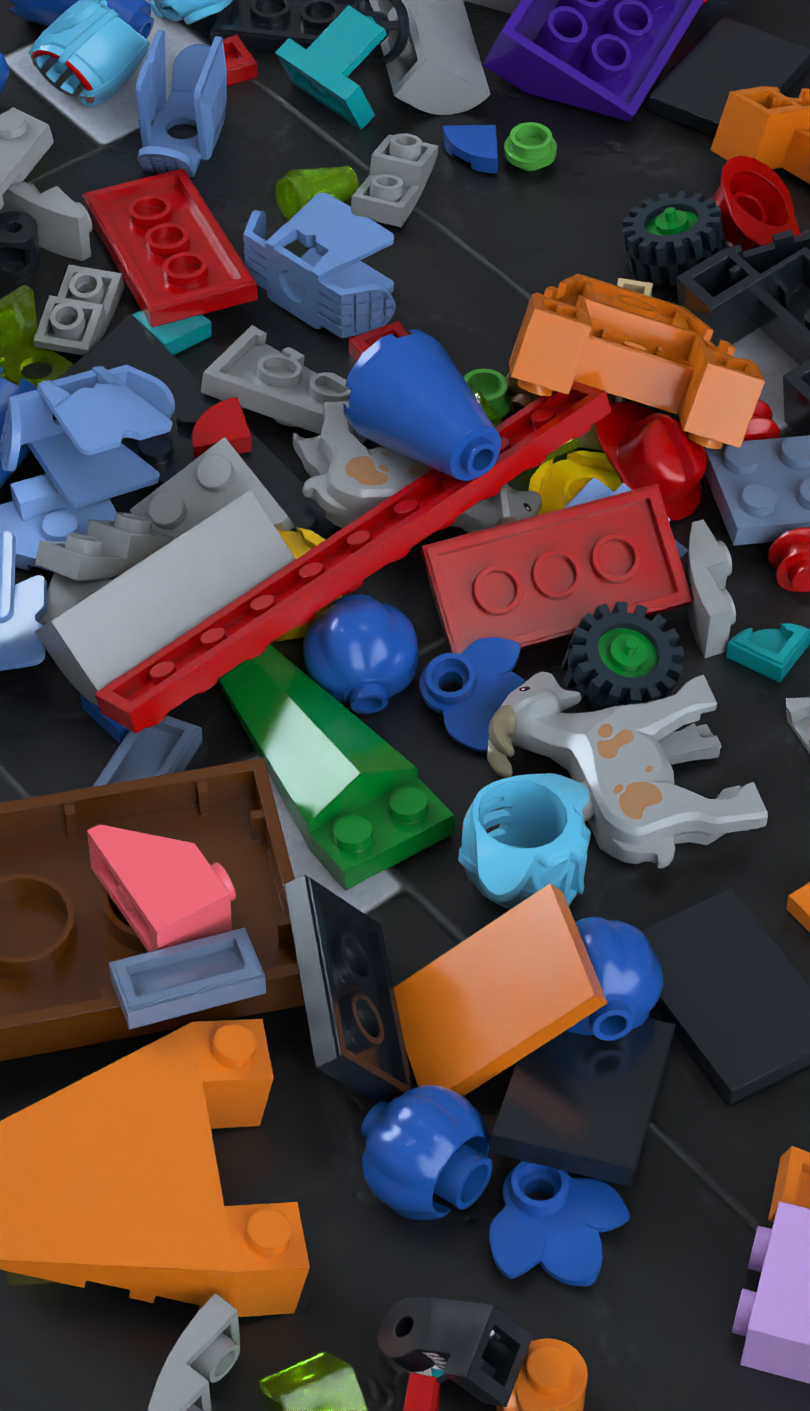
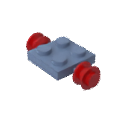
[705,399,810,592]

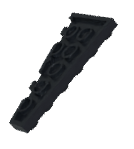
[53,314,341,540]

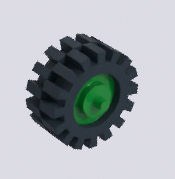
[622,191,726,285]
[562,602,684,712]

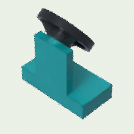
[275,0,409,130]

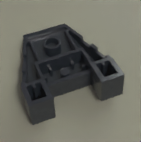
[676,230,810,436]

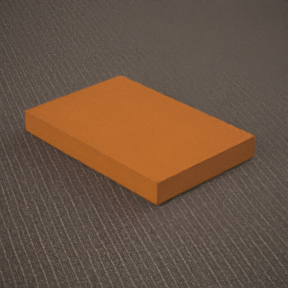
[394,883,608,1097]

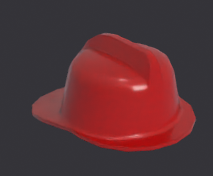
[712,155,801,252]
[595,402,707,521]

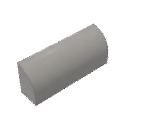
[369,0,490,115]
[34,490,296,706]

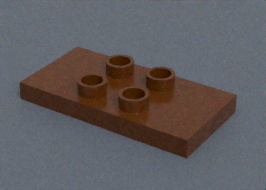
[0,758,305,1061]

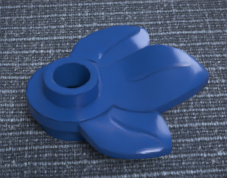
[419,637,526,753]
[489,1161,630,1286]

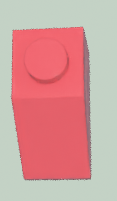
[87,824,236,952]

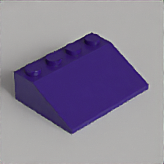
[482,0,704,122]

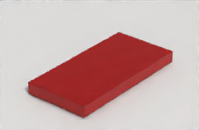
[82,169,258,328]
[420,484,693,654]

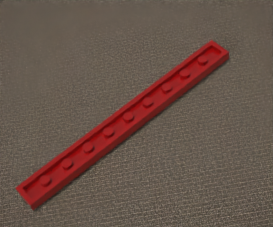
[94,381,612,734]

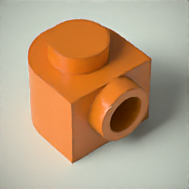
[495,1338,588,1411]

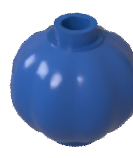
[302,594,419,714]
[567,917,664,1041]
[361,1085,493,1220]

